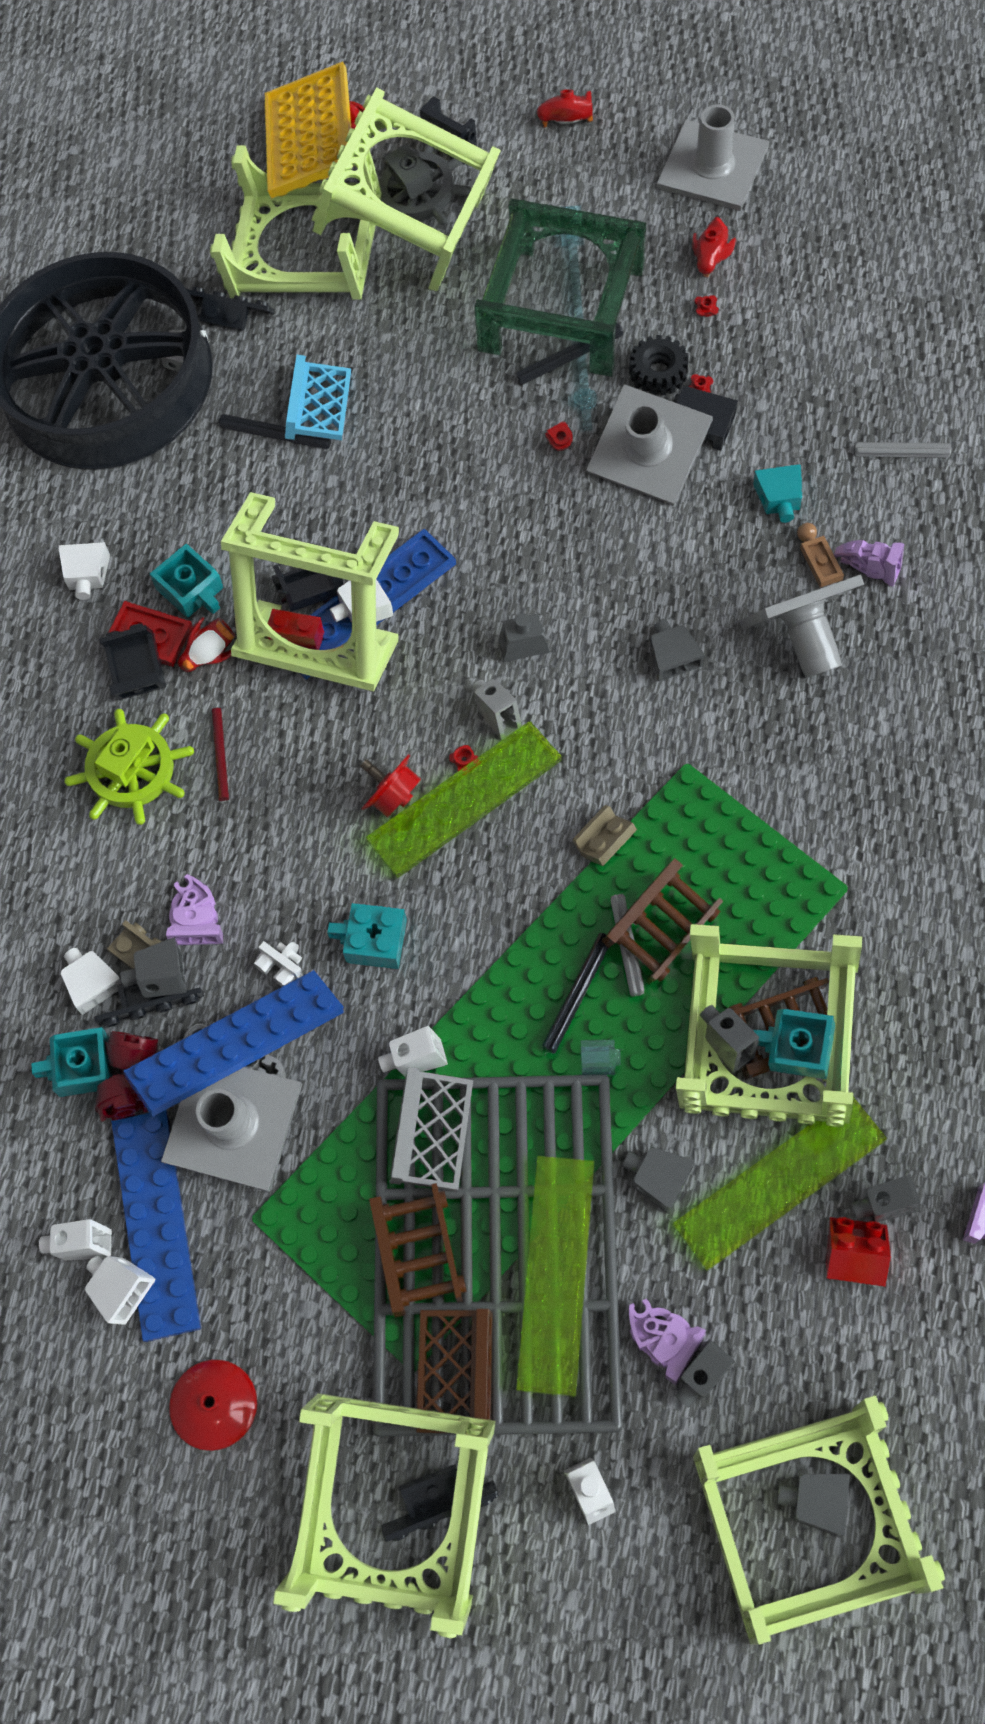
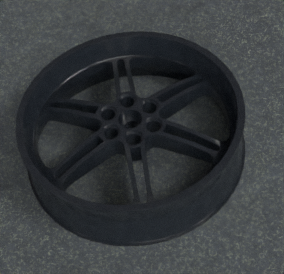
[0,252,213,470]

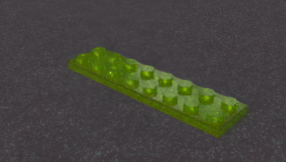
[366,721,562,879]
[673,1097,888,1271]
[516,1156,594,1397]

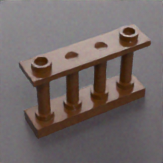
[601,858,723,984]
[728,977,853,1080]
[369,1183,467,1318]

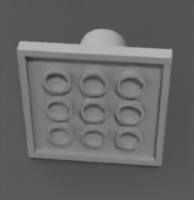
[657,104,770,211]
[586,384,713,506]
[739,575,864,678]
[161,1067,302,1192]

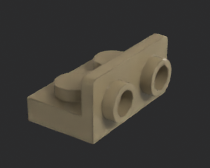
[573,805,637,866]
[107,920,161,969]

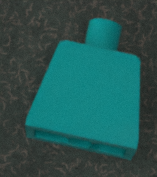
[753,464,802,523]

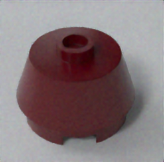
[105,1031,160,1074]
[95,1074,148,1122]

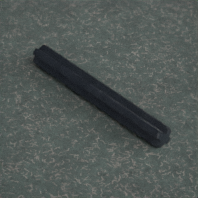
[516,323,623,384]
[219,414,331,449]
[542,933,608,1054]

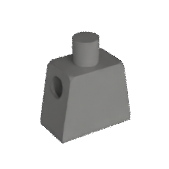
[472,679,522,740]

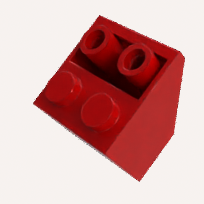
[826,1217,891,1287]

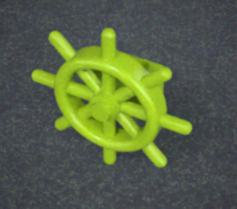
[64,709,194,825]

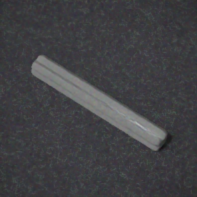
[855,442,952,458]
[611,894,645,996]

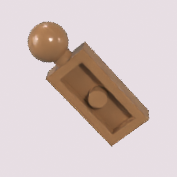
[797,523,844,588]

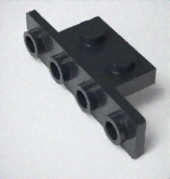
[187,286,275,330]
[94,984,204,1028]
[381,1464,499,1542]

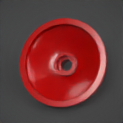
[169,1360,257,1451]

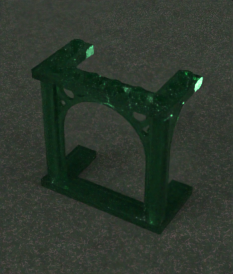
[474,198,646,377]

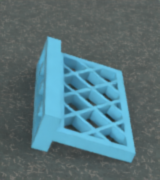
[285,355,351,440]

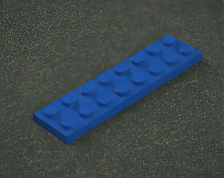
[300,529,456,680]
[124,970,343,1117]
[111,1110,201,1342]

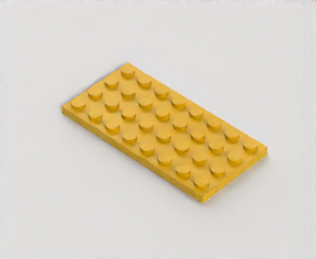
[265,61,351,199]

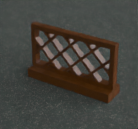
[416,1309,493,1434]

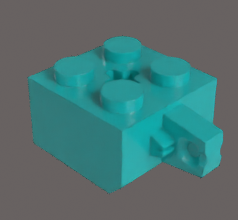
[149,543,224,618]
[327,903,407,969]
[753,1009,835,1080]
[31,1027,113,1097]

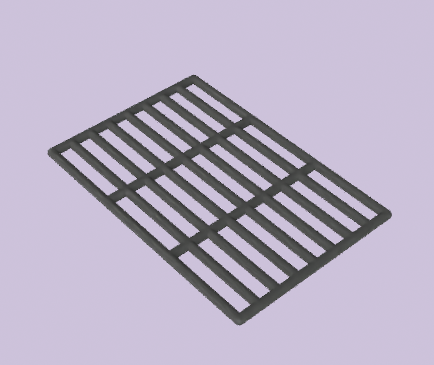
[373,1074,623,1437]

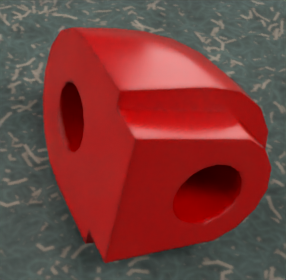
[545,421,573,451]

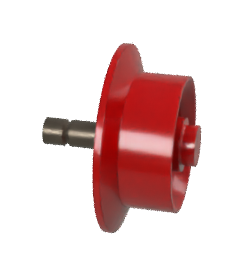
[360,754,421,818]

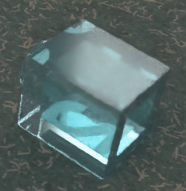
[581,1040,621,1075]

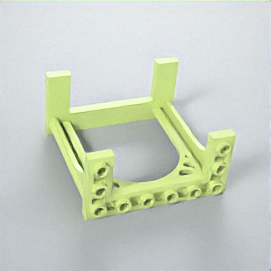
[312,87,501,291]
[210,145,382,300]
[221,492,399,692]
[676,924,862,1127]
[273,1393,495,1638]
[693,1396,945,1645]

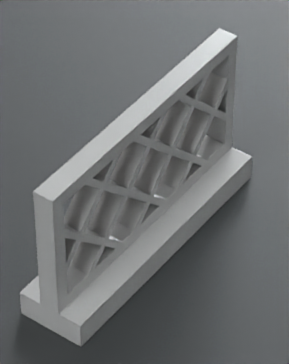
[389,1067,473,1191]

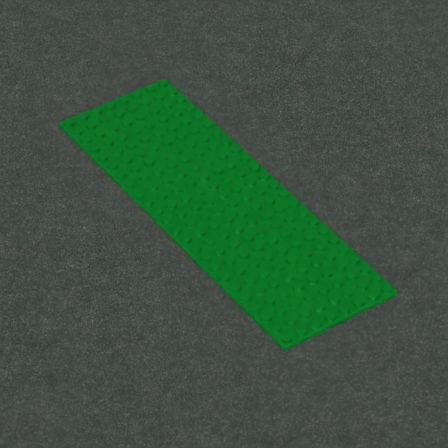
[252,764,848,1372]

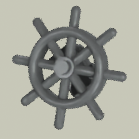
[378,143,471,225]

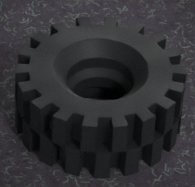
[629,335,689,396]

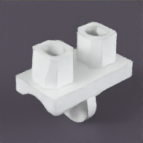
[254,941,304,987]

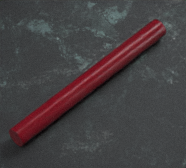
[211,707,229,801]

